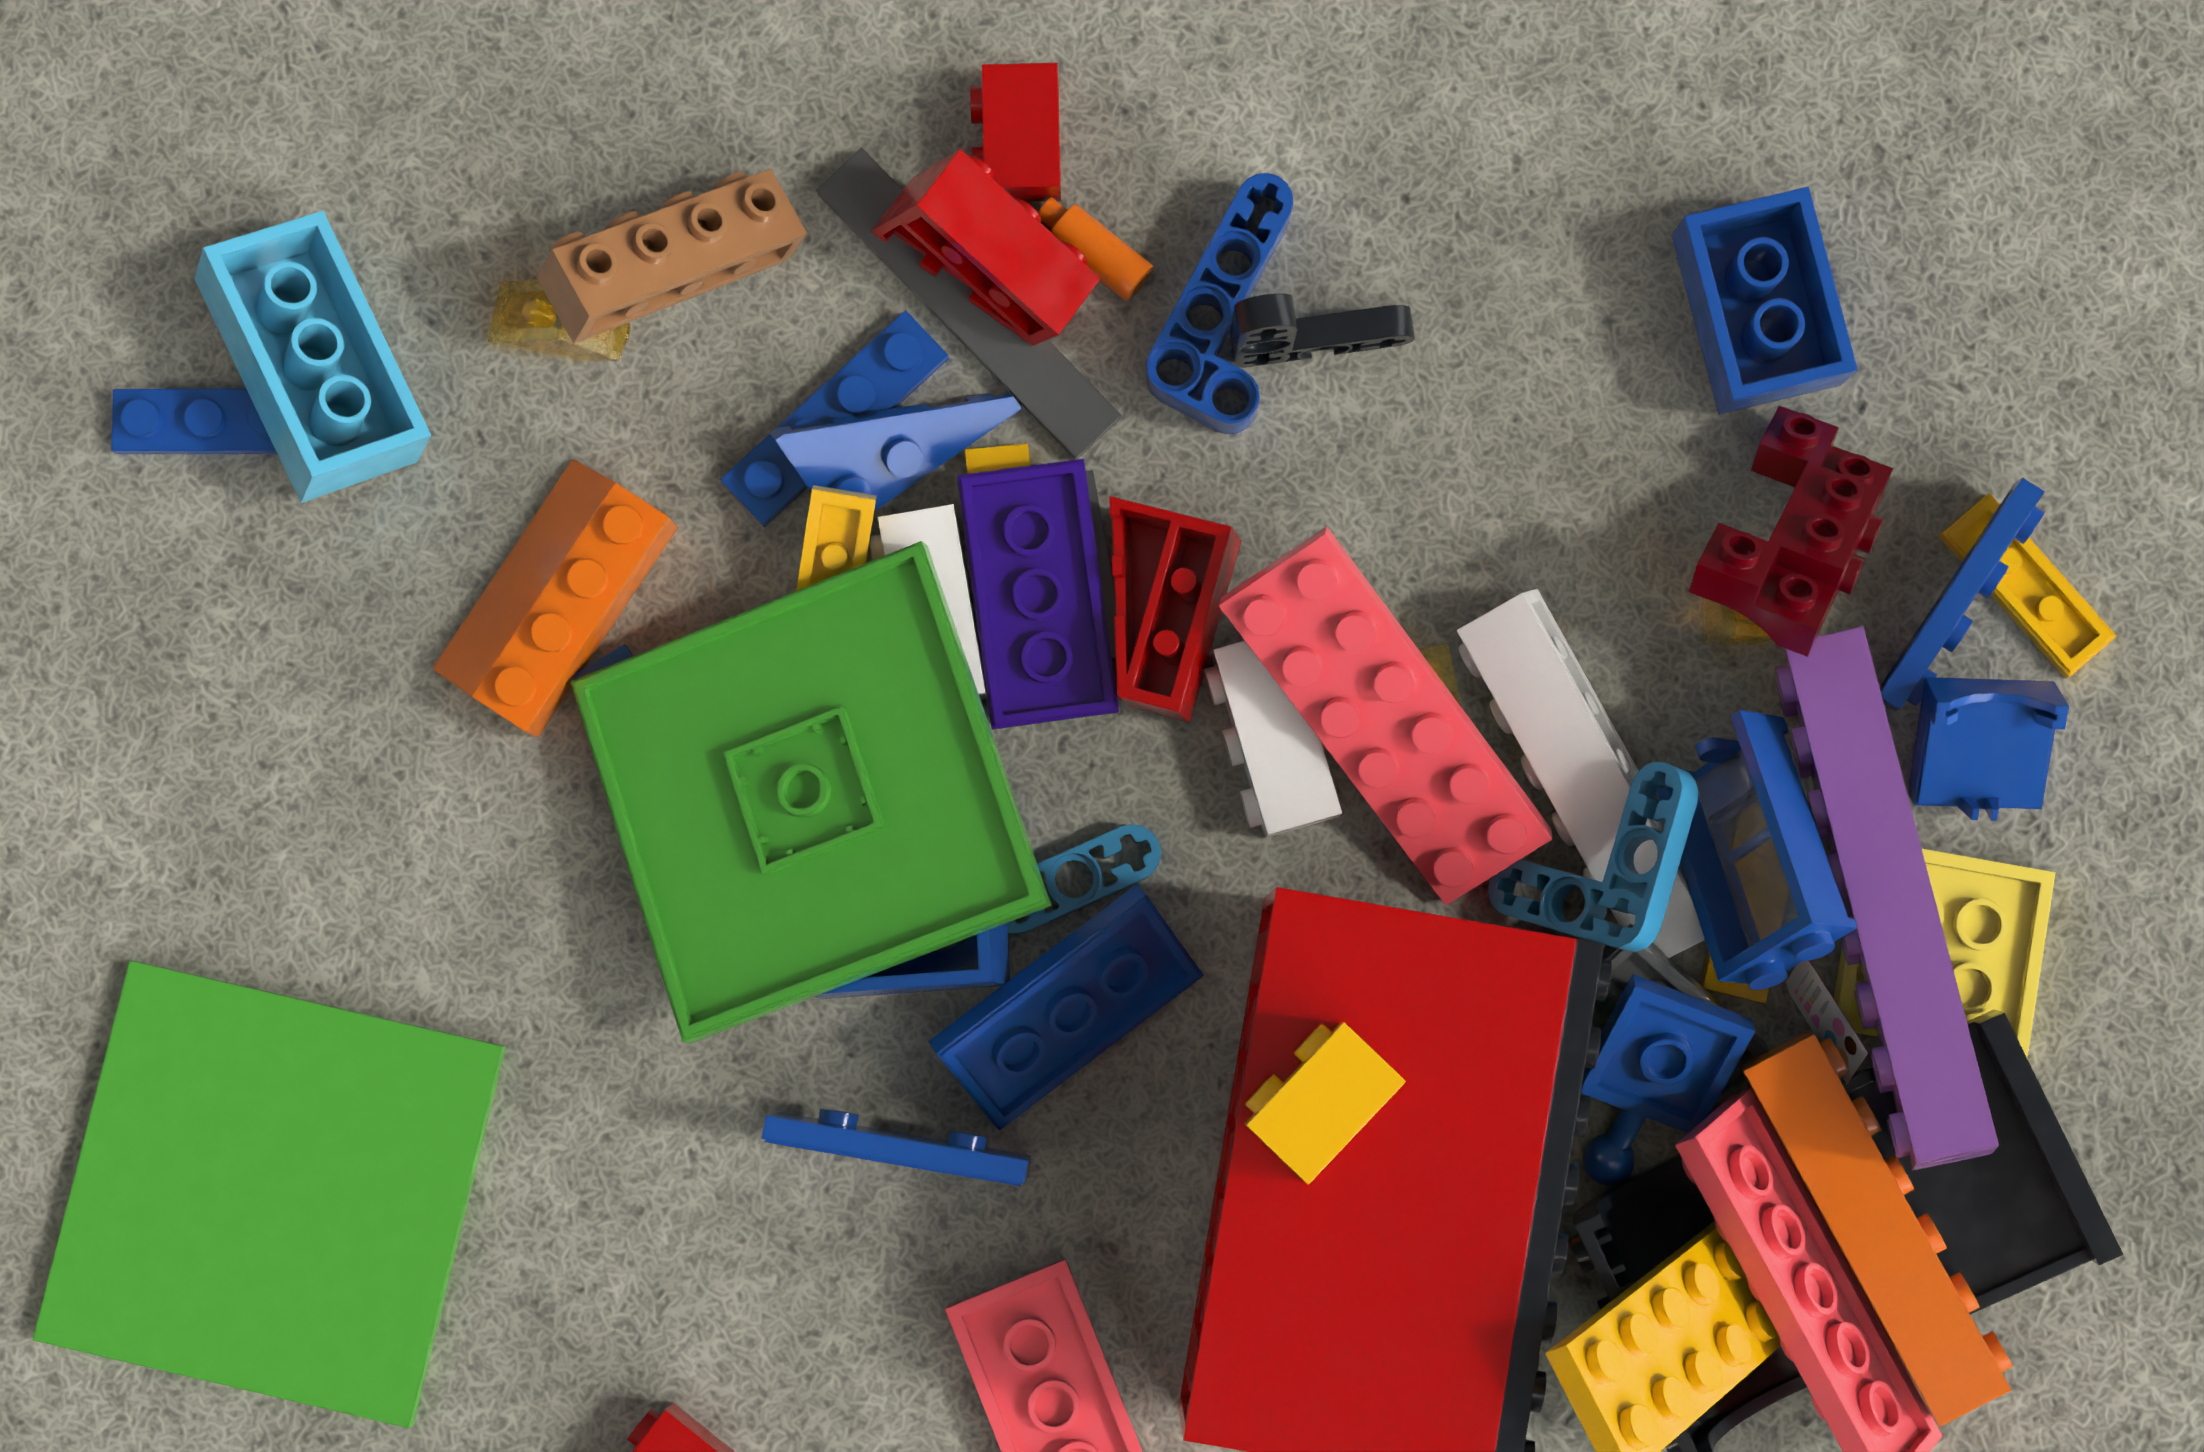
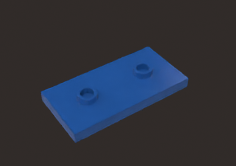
[928,884,1204,1131]
[762,1108,1032,1186]

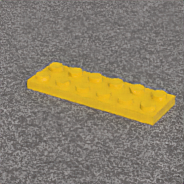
[1545,1221,1781,1452]

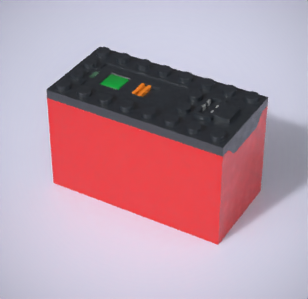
[1178,887,1612,1452]

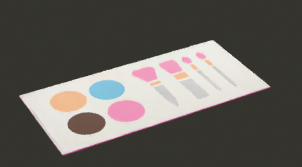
[1786,961,1868,1084]

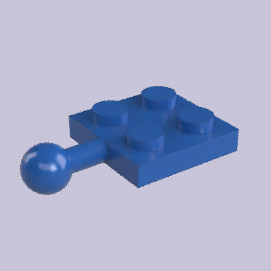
[1581,974,1755,1185]

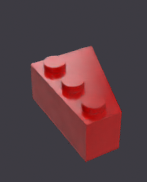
[870,149,1101,346]
[1109,496,1242,723]

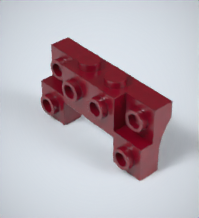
[1689,405,1893,657]

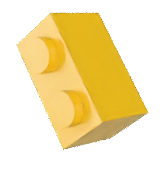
[1244,1022,1406,1185]

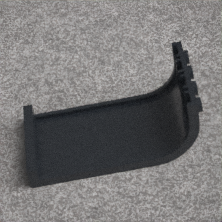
[1568,1009,2124,1452]

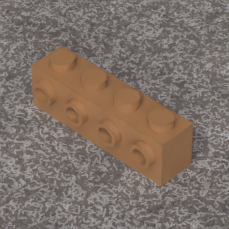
[537,169,807,344]

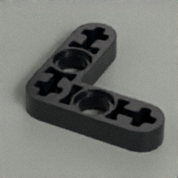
[1230,293,1415,368]

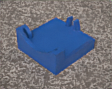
[1909,677,2069,821]

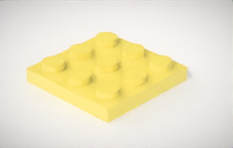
[1834,849,2056,1057]

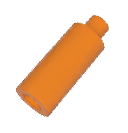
[1038,197,1154,302]

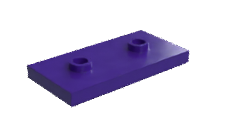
[957,459,1119,730]

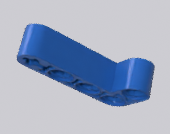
[1146,173,1293,435]

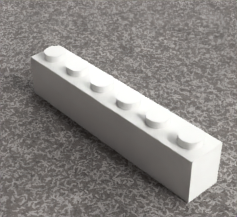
[1457,589,1705,958]

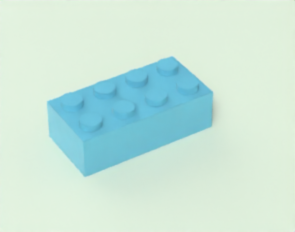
[194,211,431,503]

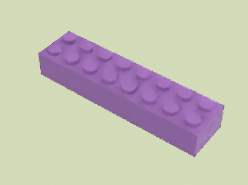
[1775,626,1999,1171]

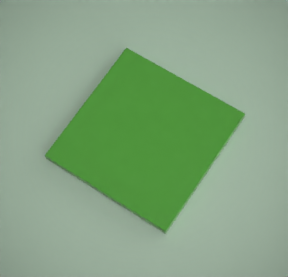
[570,541,1051,1044]
[33,961,506,1428]

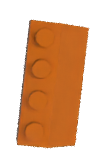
[432,459,678,737]

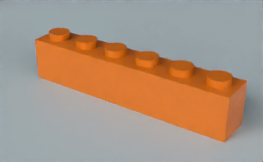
[1739,1030,2013,1427]

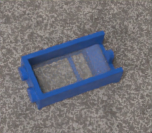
[1657,710,1858,990]

